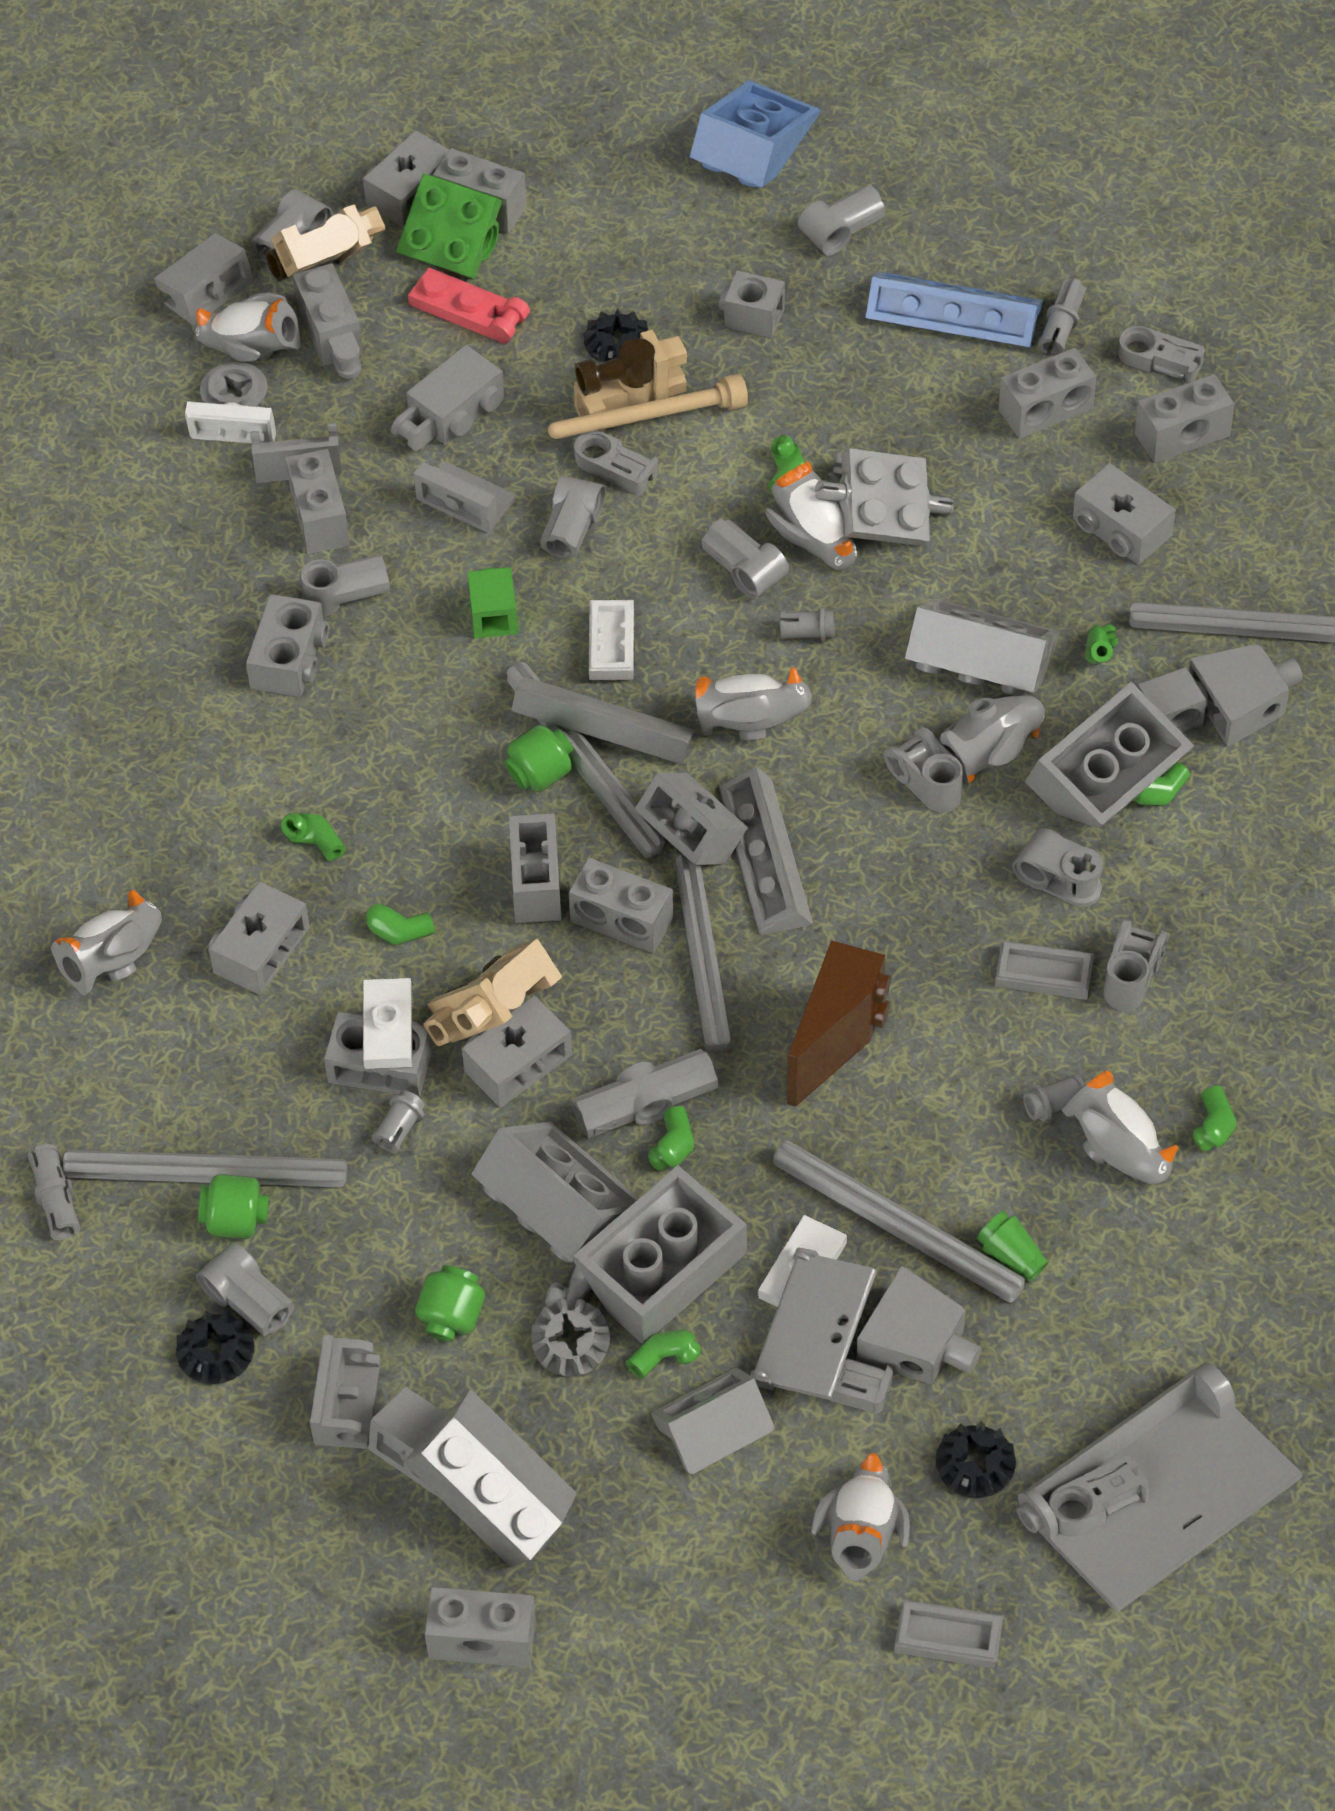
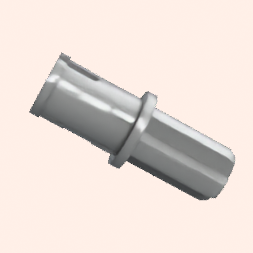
[1038,278,1086,356]

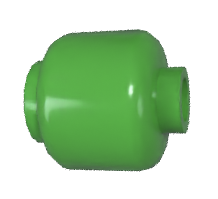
[504,725,573,792]
[198,1174,269,1239]
[415,1265,485,1342]

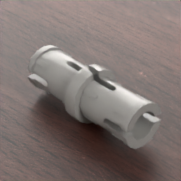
[28,1144,81,1241]

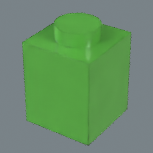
[467,567,518,639]

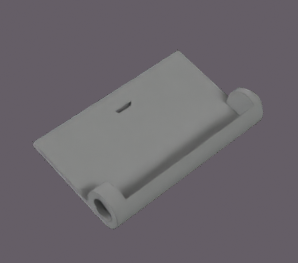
[1017,1362,1302,1613]

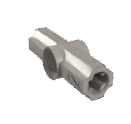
[571,1049,718,1139]

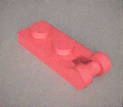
[408,268,530,344]

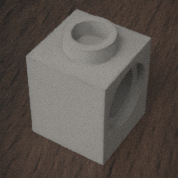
[719,270,785,339]
[1137,667,1209,733]

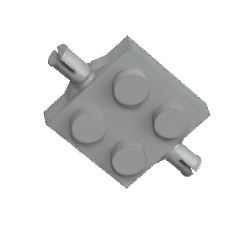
[815,448,954,546]

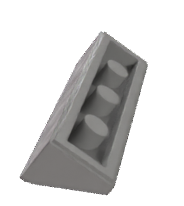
[511,676,694,764]
[718,766,813,935]

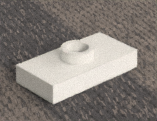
[185,402,276,443]
[589,600,634,680]
[363,978,412,1069]
[758,1215,847,1307]

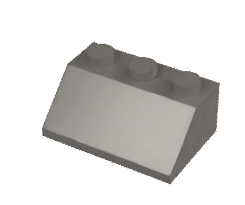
[905,598,1060,696]
[1025,681,1194,829]
[471,1122,639,1263]
[573,1165,747,1344]
[403,1389,577,1567]

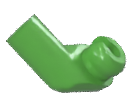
[768,435,805,492]
[1085,624,1118,665]
[1132,762,1190,806]
[281,813,346,861]
[366,904,435,945]
[1192,1086,1236,1151]
[648,1106,694,1171]
[626,1329,701,1379]

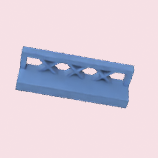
[866,271,1043,347]

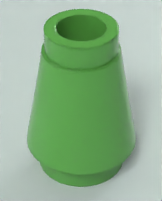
[976,1211,1049,1282]

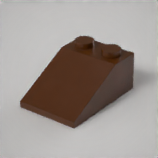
[787,940,891,1106]

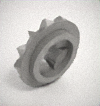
[200,362,268,407]
[531,1298,610,1377]

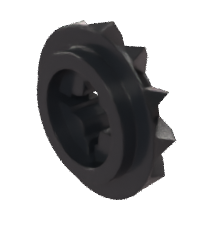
[583,308,648,363]
[176,1310,254,1384]
[936,1421,1016,1498]

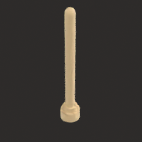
[548,374,748,439]

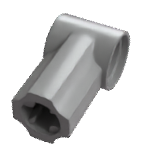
[798,185,885,255]
[251,189,332,263]
[541,475,606,560]
[702,518,790,600]
[301,555,390,617]
[196,1242,294,1337]

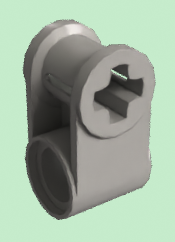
[883,727,963,813]
[1012,828,1103,907]
[1103,919,1169,1011]

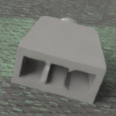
[1189,644,1303,747]
[857,1266,982,1384]

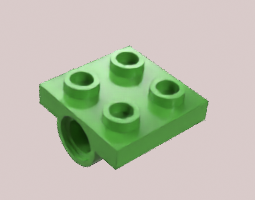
[396,173,502,279]

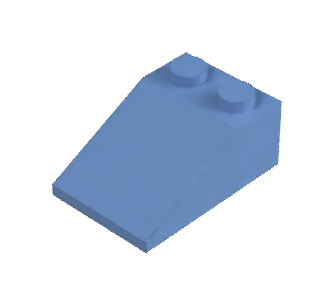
[690,80,821,187]

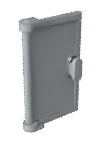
[750,1248,877,1400]

